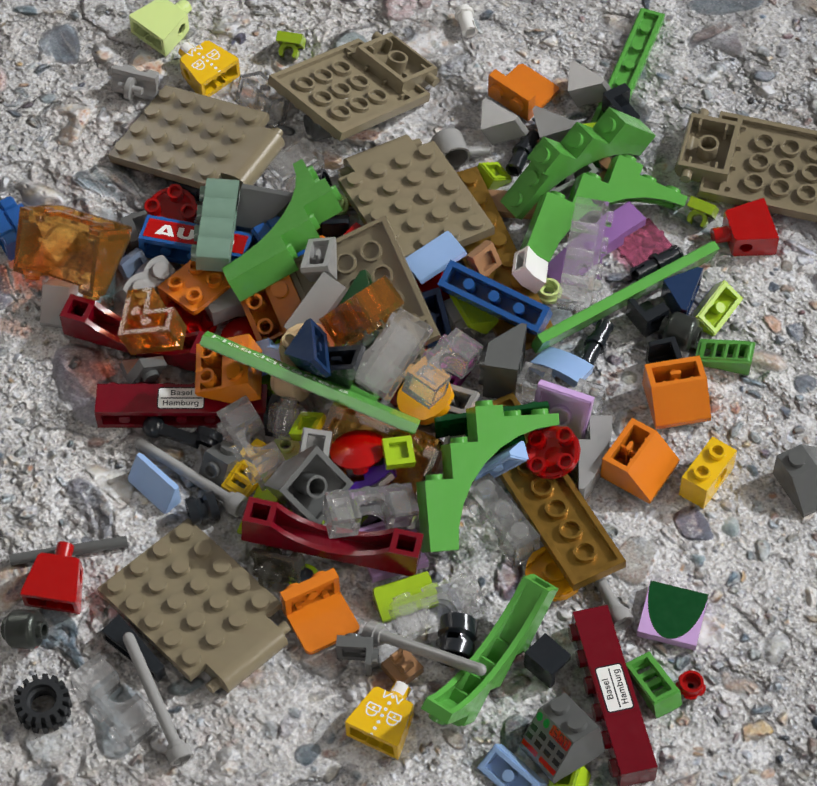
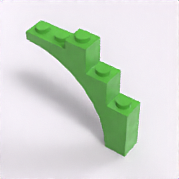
[500,107,656,220]
[520,154,688,262]
[222,159,343,302]
[416,400,560,553]
[421,574,559,726]

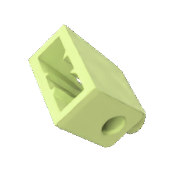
[129,0,192,57]

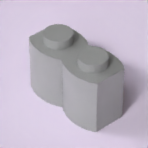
[114,255,175,309]

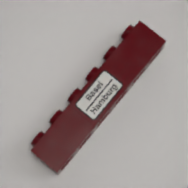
[94,382,269,428]
[567,605,658,786]

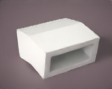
[512,246,548,294]

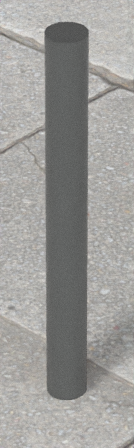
[9,536,128,566]

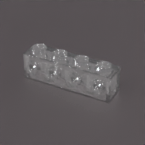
[556,197,614,312]

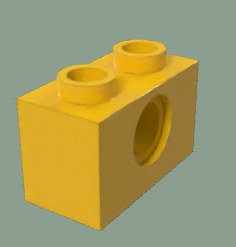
[679,436,737,509]

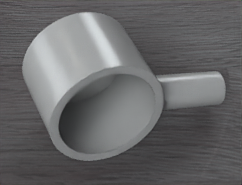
[430,128,490,170]

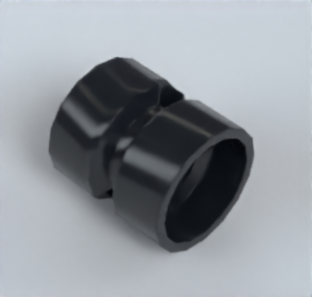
[435,612,478,668]

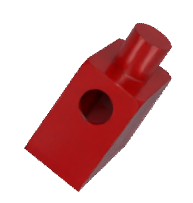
[710,198,779,256]
[20,541,84,614]

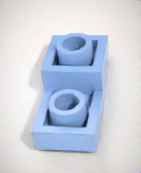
[529,347,594,389]

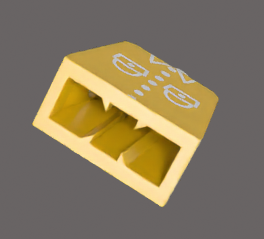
[178,41,240,97]
[345,681,414,760]

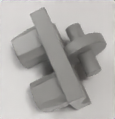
[111,64,159,100]

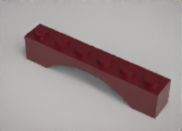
[59,294,206,372]
[241,496,424,577]

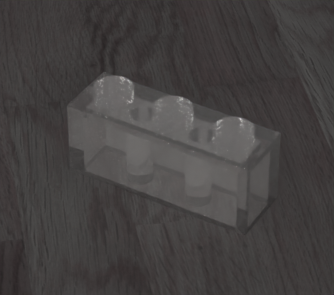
[355,308,434,403]

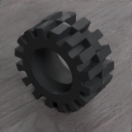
[14,673,72,734]

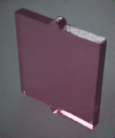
[617,217,672,267]

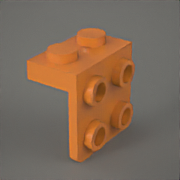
[488,64,559,121]
[157,260,231,315]
[280,568,360,655]

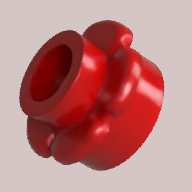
[676,670,706,700]

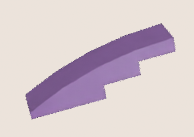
[547,201,646,287]

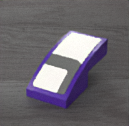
[341,464,397,504]

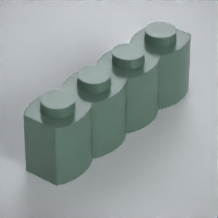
[191,178,240,272]

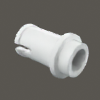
[454,4,478,38]

